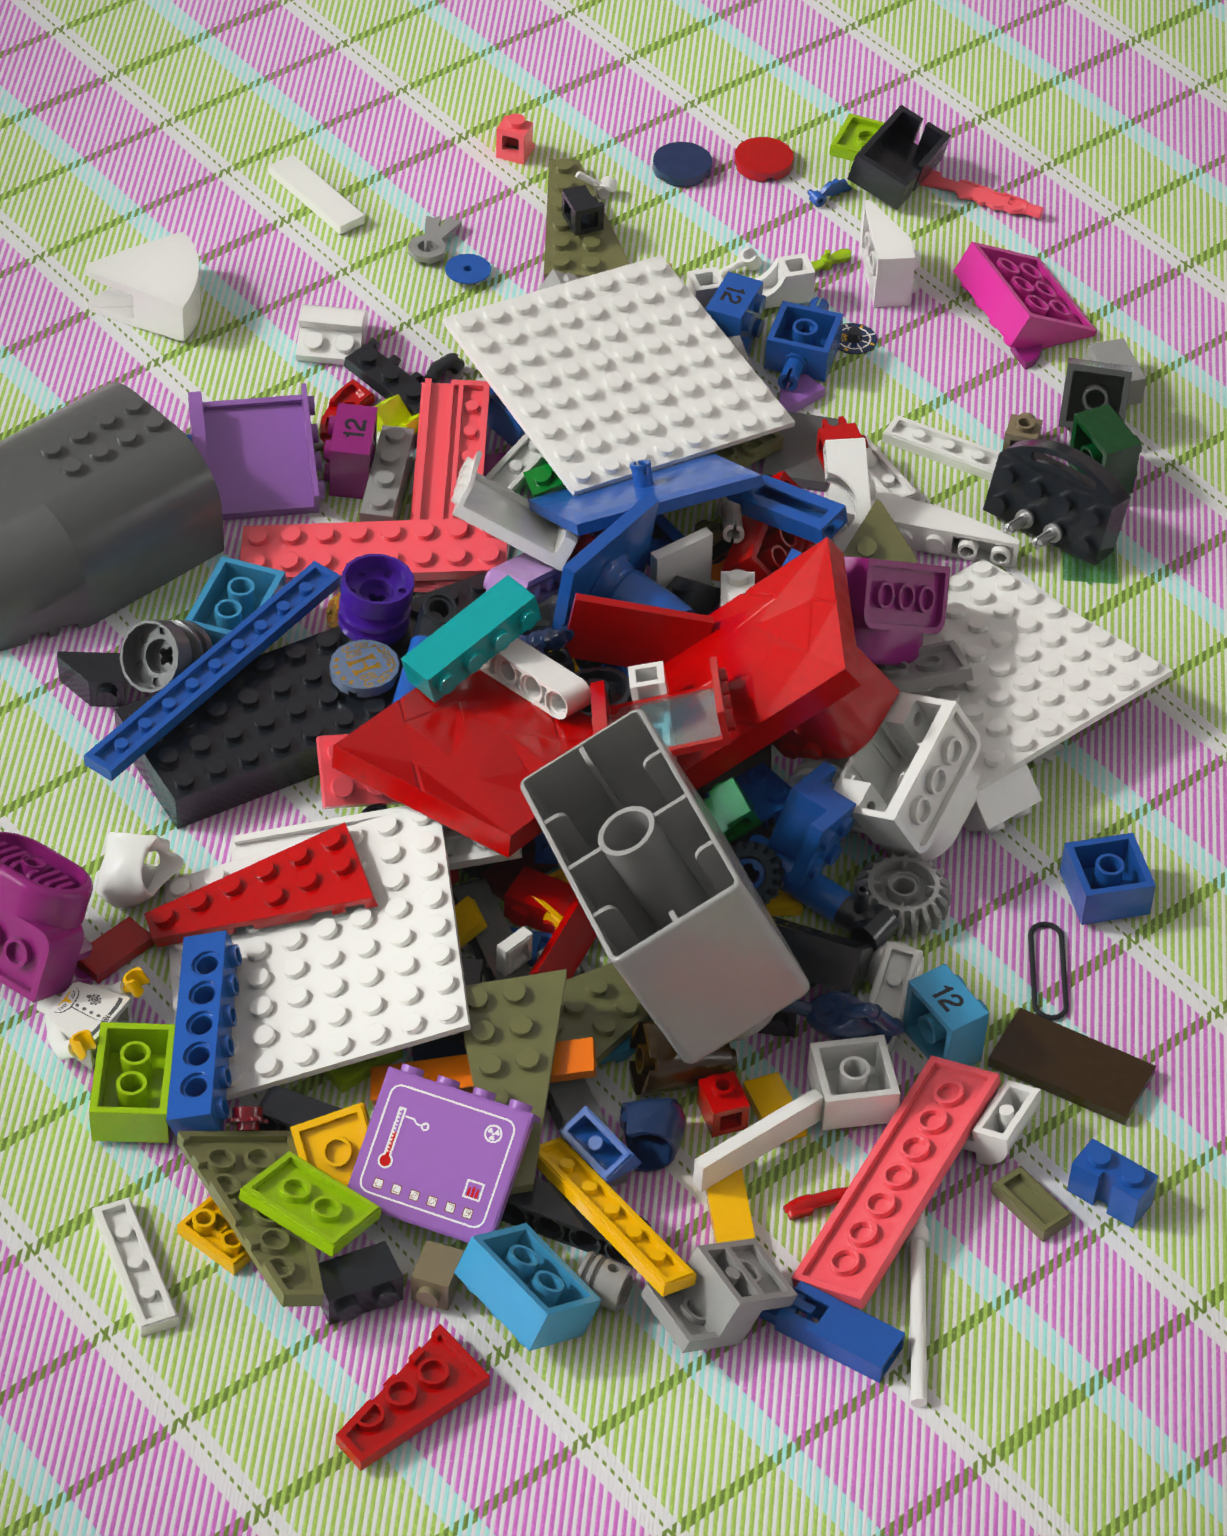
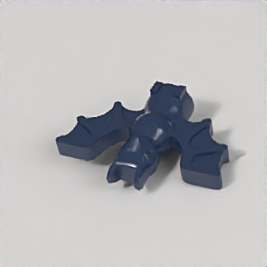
[518,624,575,654]

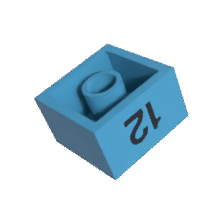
[902,964,989,1066]

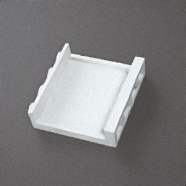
[451,450,578,571]

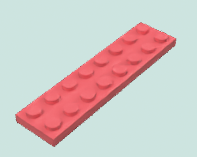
[240,518,509,584]
[791,1055,1001,1309]

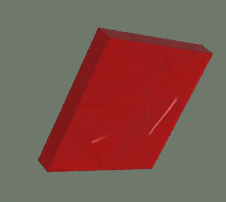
[664,537,862,790]
[332,669,593,858]

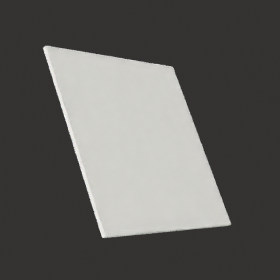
[443,255,795,496]
[911,559,1173,792]
[164,808,471,1100]

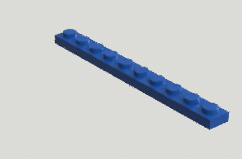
[84,561,341,781]

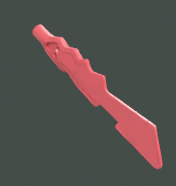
[920,170,1044,219]

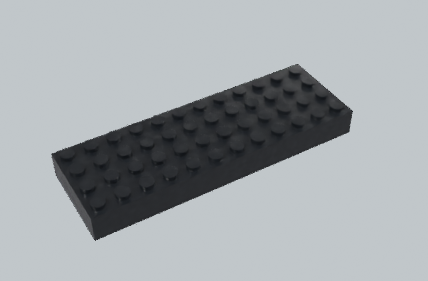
[114,571,533,829]

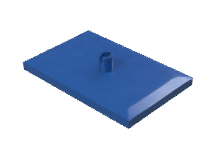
[528,453,764,536]

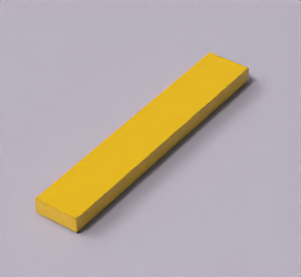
[537,1137,697,1297]

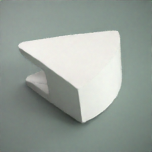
[85,232,201,341]

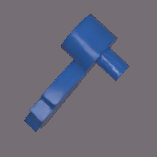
[807,178,852,207]

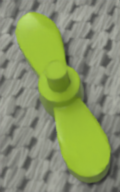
[811,248,852,272]

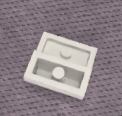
[295,304,368,365]
[962,1080,1042,1165]

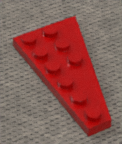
[144,822,378,948]

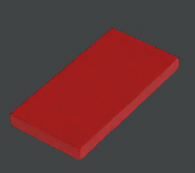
[562,593,713,667]

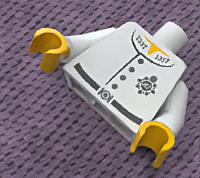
[36,967,150,1069]

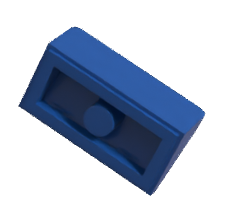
[558,1105,642,1183]

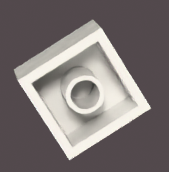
[807,1035,900,1131]

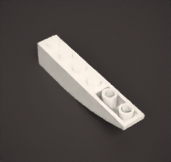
[826,483,1020,569]

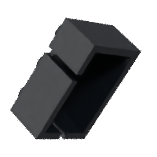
[847,105,951,210]

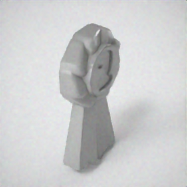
[408,216,462,265]

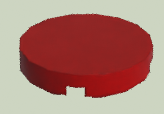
[734,137,794,182]

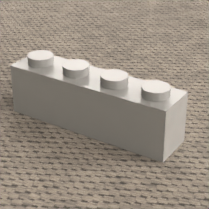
[359,425,415,522]

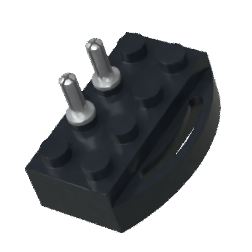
[983,439,1131,566]

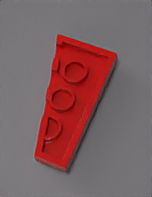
[336,1324,490,1471]

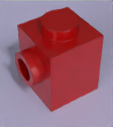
[697,1071,750,1138]

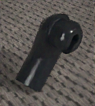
[422,353,465,383]

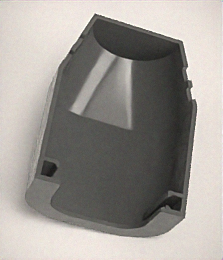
[0,382,224,651]

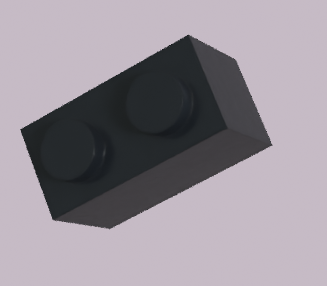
[318,1241,403,1325]

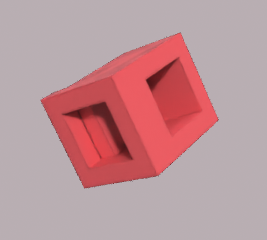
[496,114,535,165]

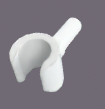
[575,171,617,199]
[719,247,763,277]

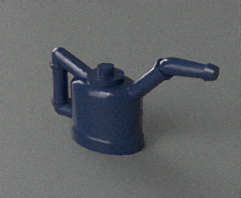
[782,991,904,1044]

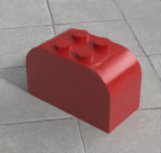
[771,647,900,760]

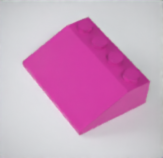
[953,242,1097,349]

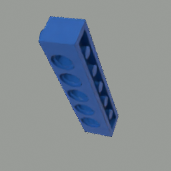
[166,930,242,1138]

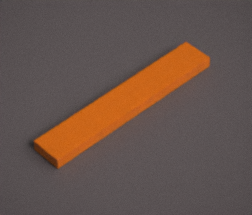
[370,1037,597,1107]

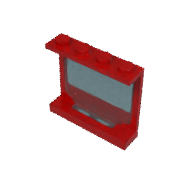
[590,656,736,757]

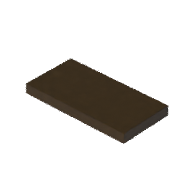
[987,1008,1156,1125]

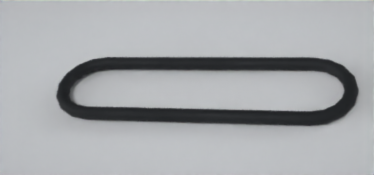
[1028,921,1069,1021]

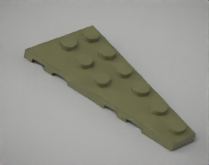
[544,158,630,280]

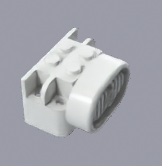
[833,692,981,863]

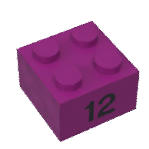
[324,403,378,499]

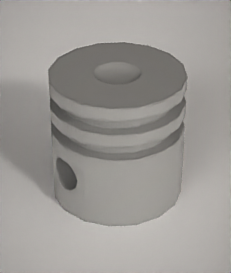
[577,1251,636,1313]

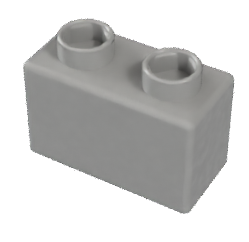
[520,709,810,1064]

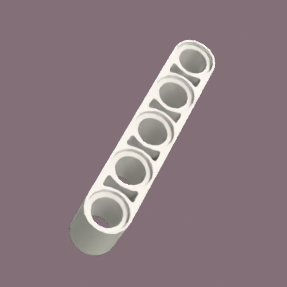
[480,638,591,720]

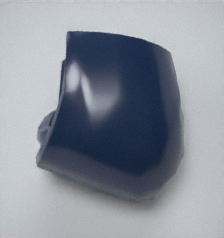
[619,1098,687,1172]

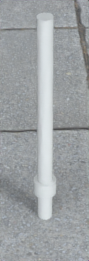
[906,1209,929,1408]

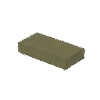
[991,1166,1073,1242]

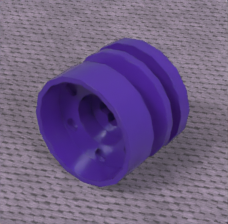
[338,554,414,645]

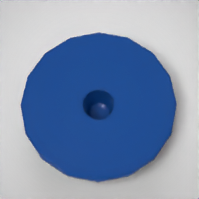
[445,254,491,284]

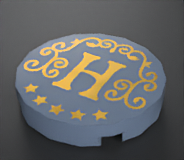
[329,639,400,698]

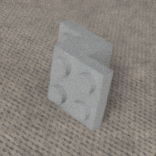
[640,1238,798,1353]

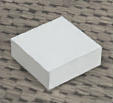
[496,926,533,976]

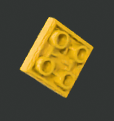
[176,1196,252,1275]

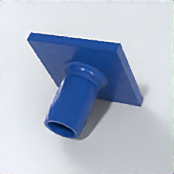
[552,493,695,649]

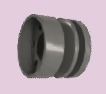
[120,620,213,693]

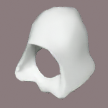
[96,832,184,909]

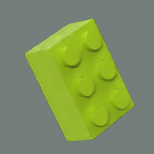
[89,1022,175,1143]

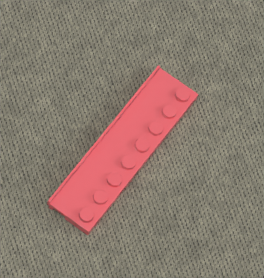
[410,378,490,593]

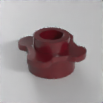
[226,1106,269,1131]

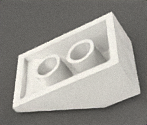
[860,200,920,308]

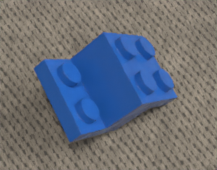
[768,761,856,888]

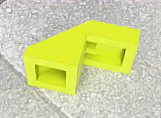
[374,394,419,434]

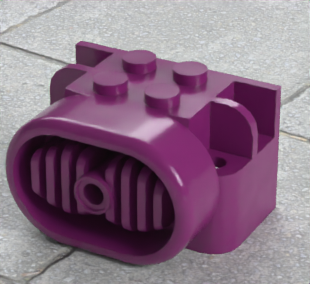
[844,556,950,666]
[0,832,93,1003]

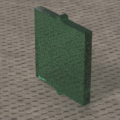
[1062,544,1118,585]

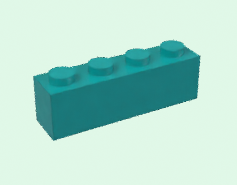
[401,575,542,703]

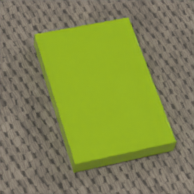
[239,1151,382,1257]

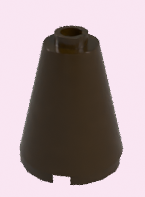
[629,1021,737,1097]

